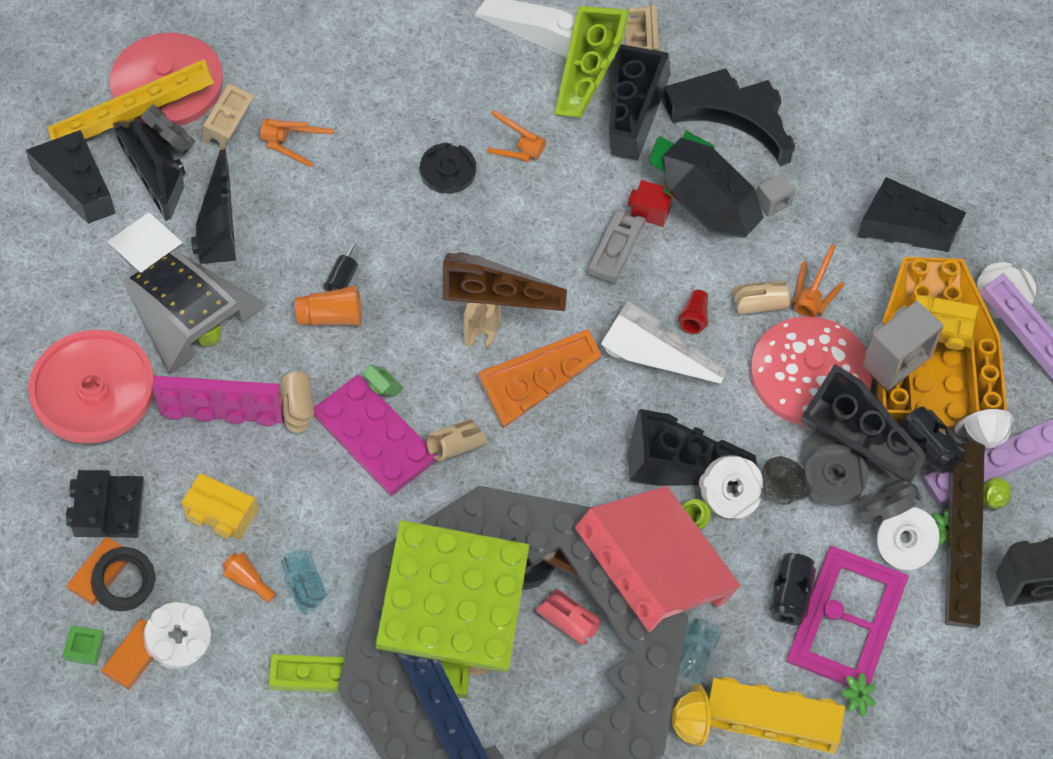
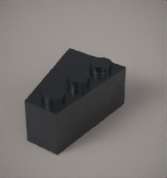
[25,130,116,224]
[857,177,967,252]

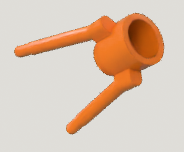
[487,110,547,163]
[260,118,334,167]
[792,244,844,317]

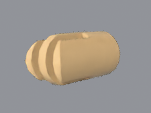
[732,280,790,315]
[281,372,314,433]
[426,418,487,461]

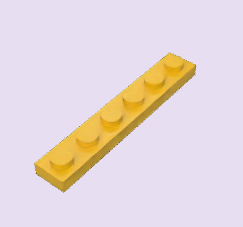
[47,59,214,140]

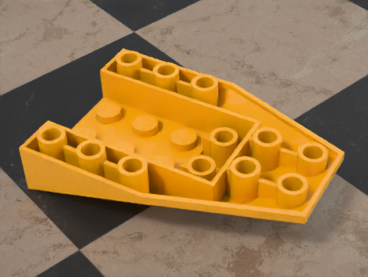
[878,257,1007,432]

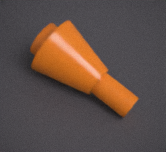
[222,552,276,603]

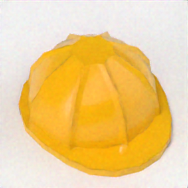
[671,683,711,746]

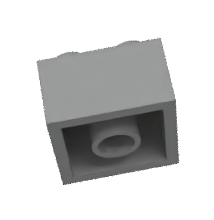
[863,301,944,391]

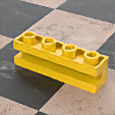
[709,677,845,754]

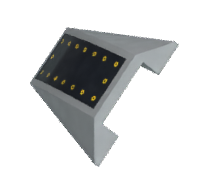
[122,250,266,374]

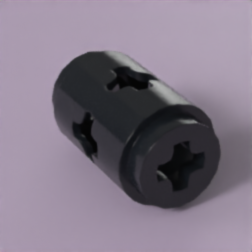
[901,406,966,473]
[769,553,816,625]

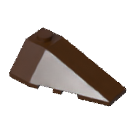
[443,252,567,311]

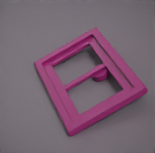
[786,546,909,687]

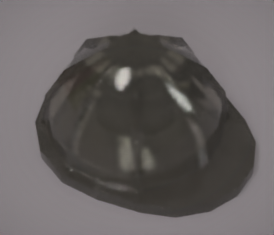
[762,456,809,505]

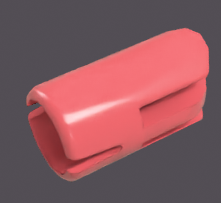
[536,588,601,645]

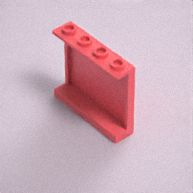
[575,486,741,632]

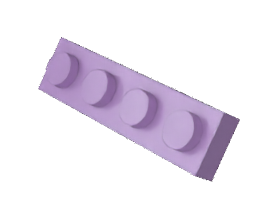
[979,273,1053,379]

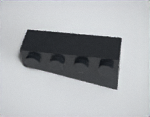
[609,44,670,160]

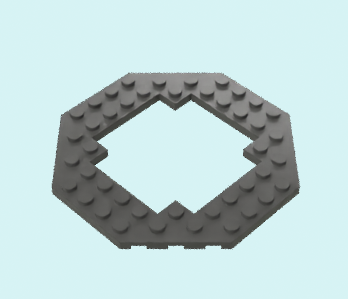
[338,486,688,759]

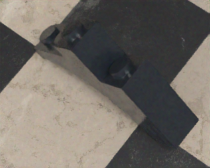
[662,68,795,166]

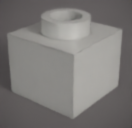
[756,174,795,217]

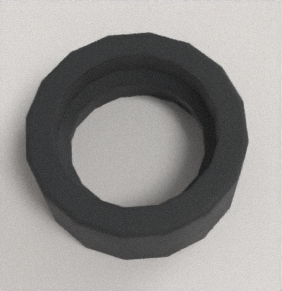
[91,546,156,612]

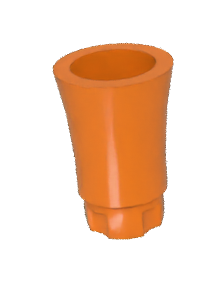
[295,284,362,326]

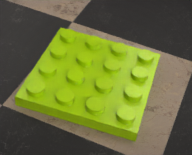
[375,520,529,673]

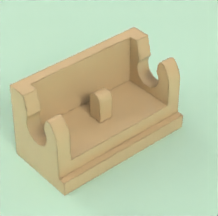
[625,5,659,51]
[201,83,254,149]
[464,303,502,348]

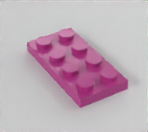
[314,374,437,497]
[152,375,284,426]

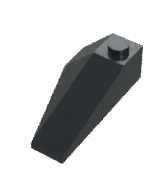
[191,149,236,264]
[800,364,927,483]
[628,409,757,486]

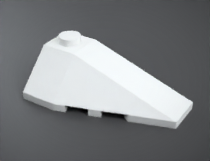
[475,0,577,58]
[601,300,726,383]

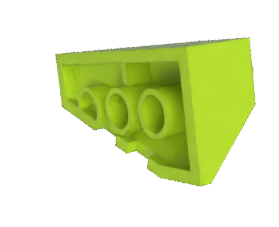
[554,6,630,118]

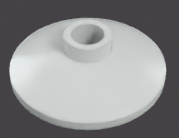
[877,507,939,570]

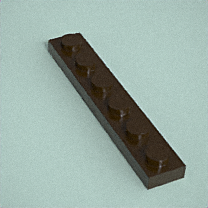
[945,441,985,629]

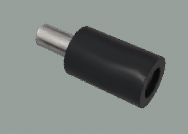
[324,244,360,291]

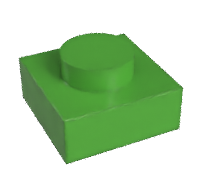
[363,364,404,396]
[62,626,105,666]

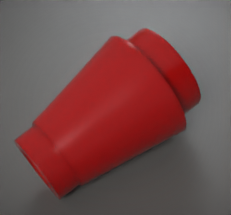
[678,290,709,334]

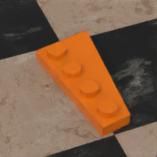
[478,329,601,429]

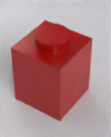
[628,180,673,227]

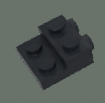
[66,470,145,538]

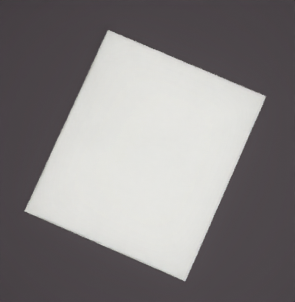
[107,213,183,273]

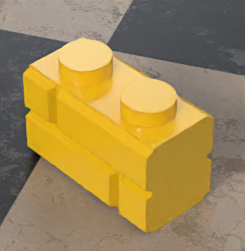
[915,294,978,350]
[181,473,259,540]

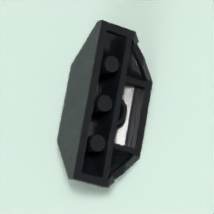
[113,119,186,221]
[661,137,764,238]

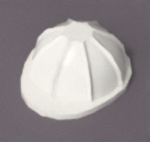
[954,409,1014,449]

